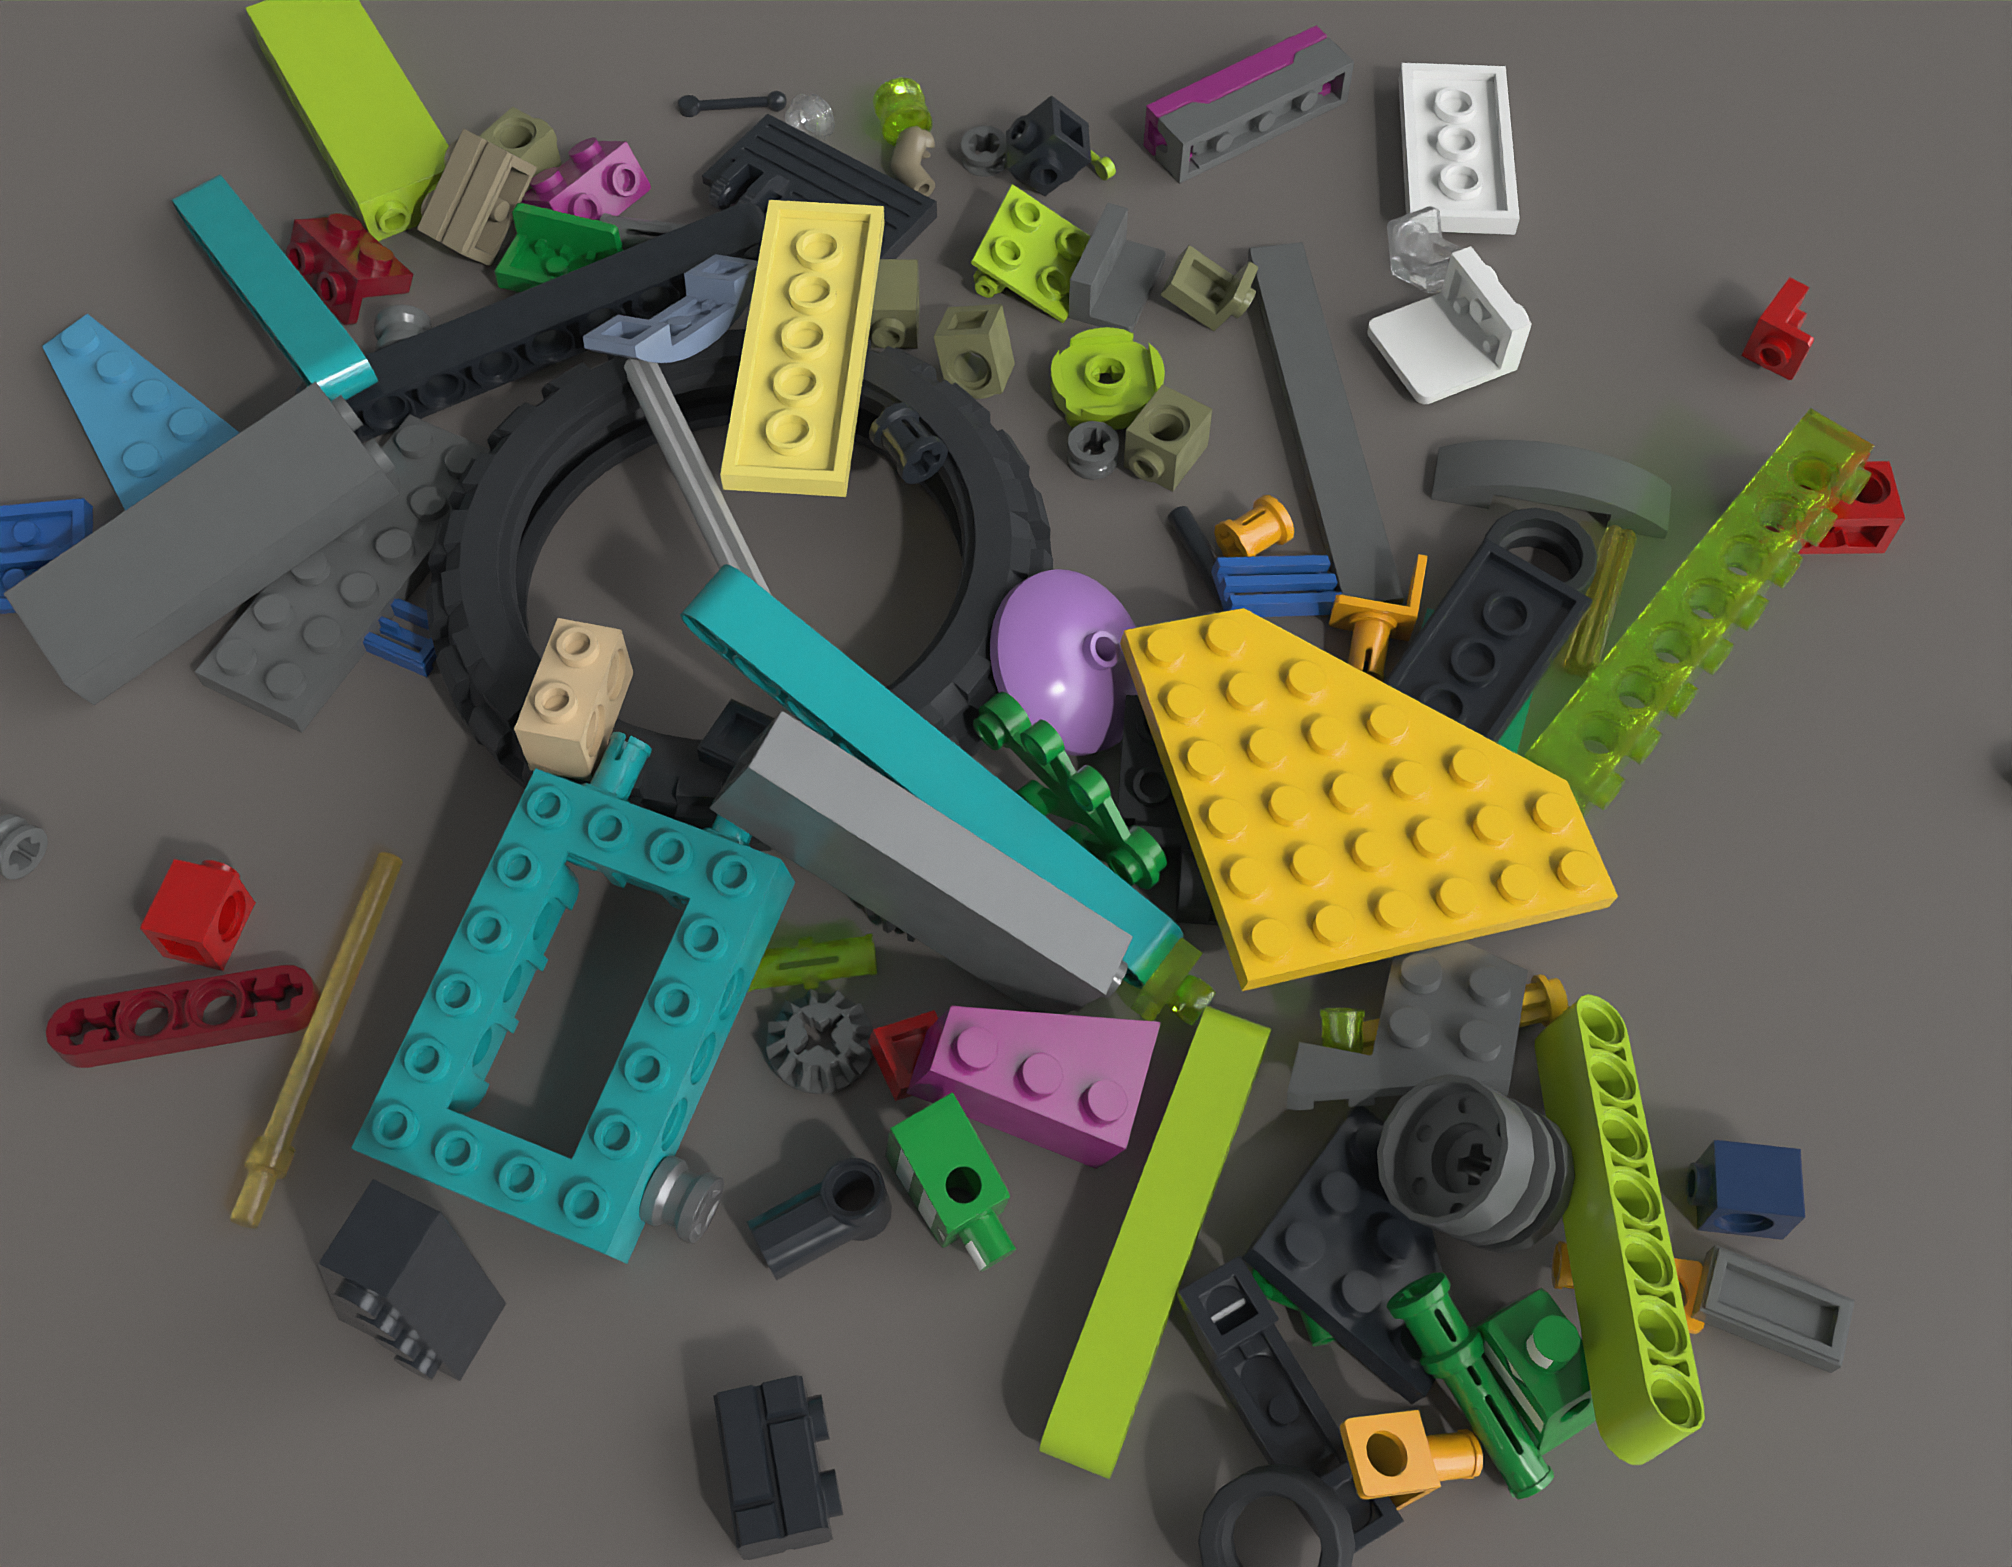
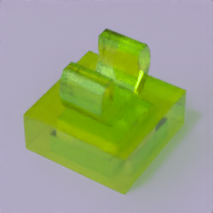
[1130,937,1216,1025]

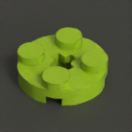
[1050,327,1165,430]

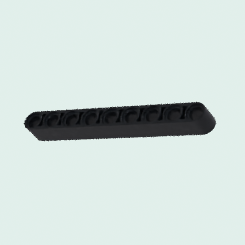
[294,203,766,443]

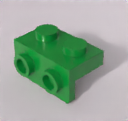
[494,203,623,292]

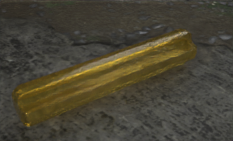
[1563,525,1637,679]

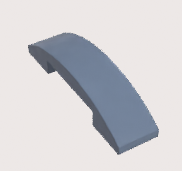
[583,254,758,363]

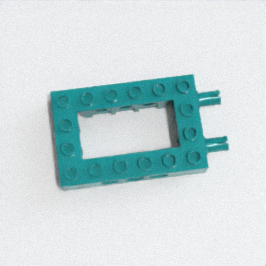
[351,732,795,1264]

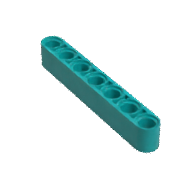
[171,174,378,401]

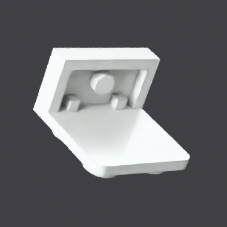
[1367,246,1532,404]

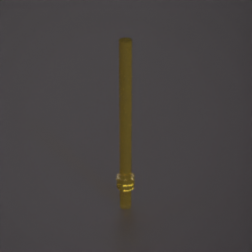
[230,852,403,1229]

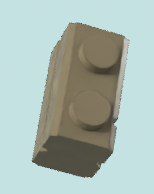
[417,128,537,267]

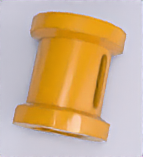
[1214,495,1294,557]

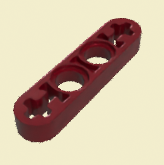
[46,965,323,1068]

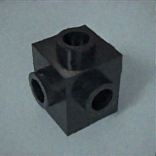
[1006,95,1092,196]

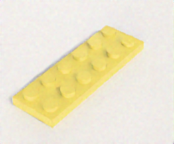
[720,200,885,497]

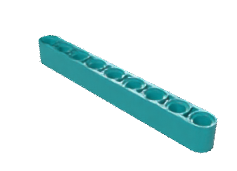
[680,564,1184,989]

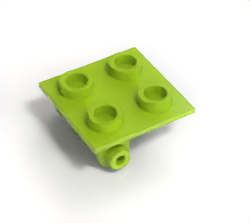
[971,184,1091,323]

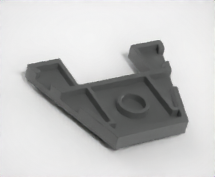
[1286,941,1528,1110]

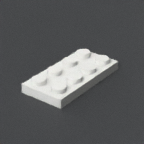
[1398,63,1520,235]

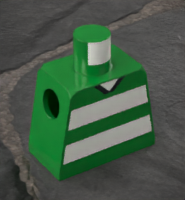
[885,1092,1016,1272]
[1470,1287,1596,1456]

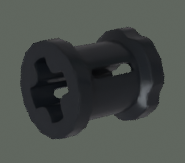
[869,402,948,484]

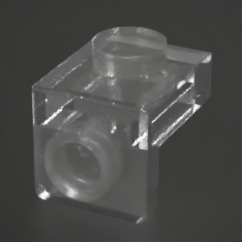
[1387,206,1463,293]

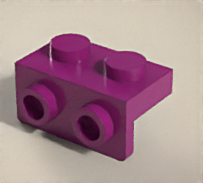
[521,137,651,221]

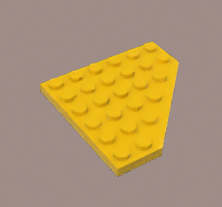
[1120,608,1618,991]

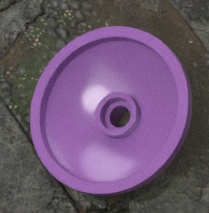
[990,569,1138,756]

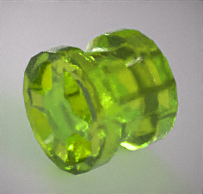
[873,77,933,146]

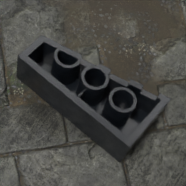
[318,1179,506,1381]

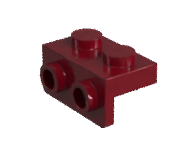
[286,213,414,325]

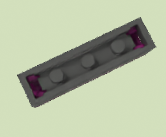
[1143,25,1354,184]

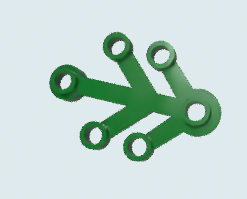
[973,692,1167,889]

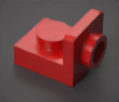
[1741,277,1814,380]

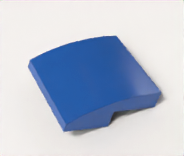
[0,498,93,614]

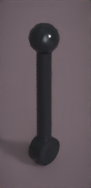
[678,90,787,117]

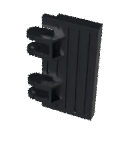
[702,114,937,259]

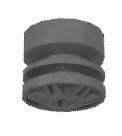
[1377,1074,1575,1254]

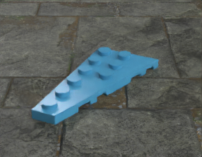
[42,314,240,510]

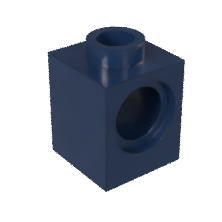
[1686,1140,1805,1240]

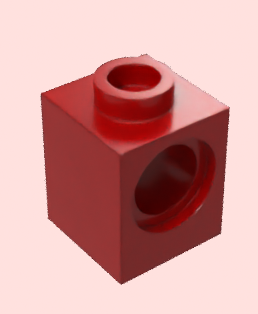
[140,859,256,971]

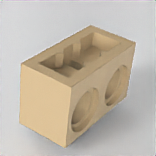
[514,618,633,782]

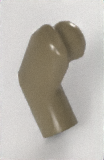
[890,126,935,196]

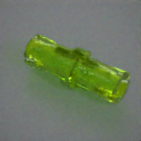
[747,933,878,993]

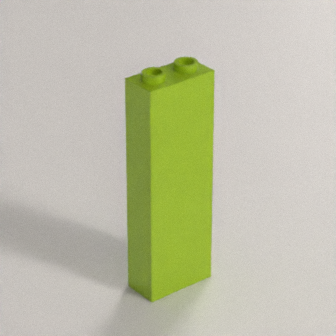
[245,0,449,241]

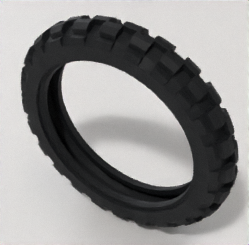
[425,329,1053,851]

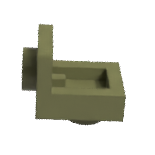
[1160,245,1259,331]

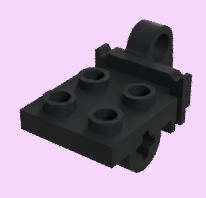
[1118,695,1219,926]

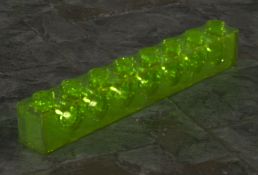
[1524,408,1875,818]

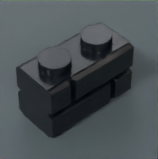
[713,1375,843,1560]

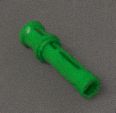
[1386,1272,1554,1499]

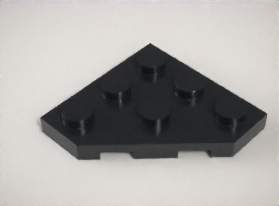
[1241,1106,1442,1405]

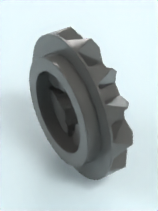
[766,988,873,1094]

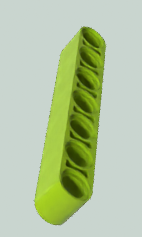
[1534,994,1705,1465]
[1039,1006,1272,1480]

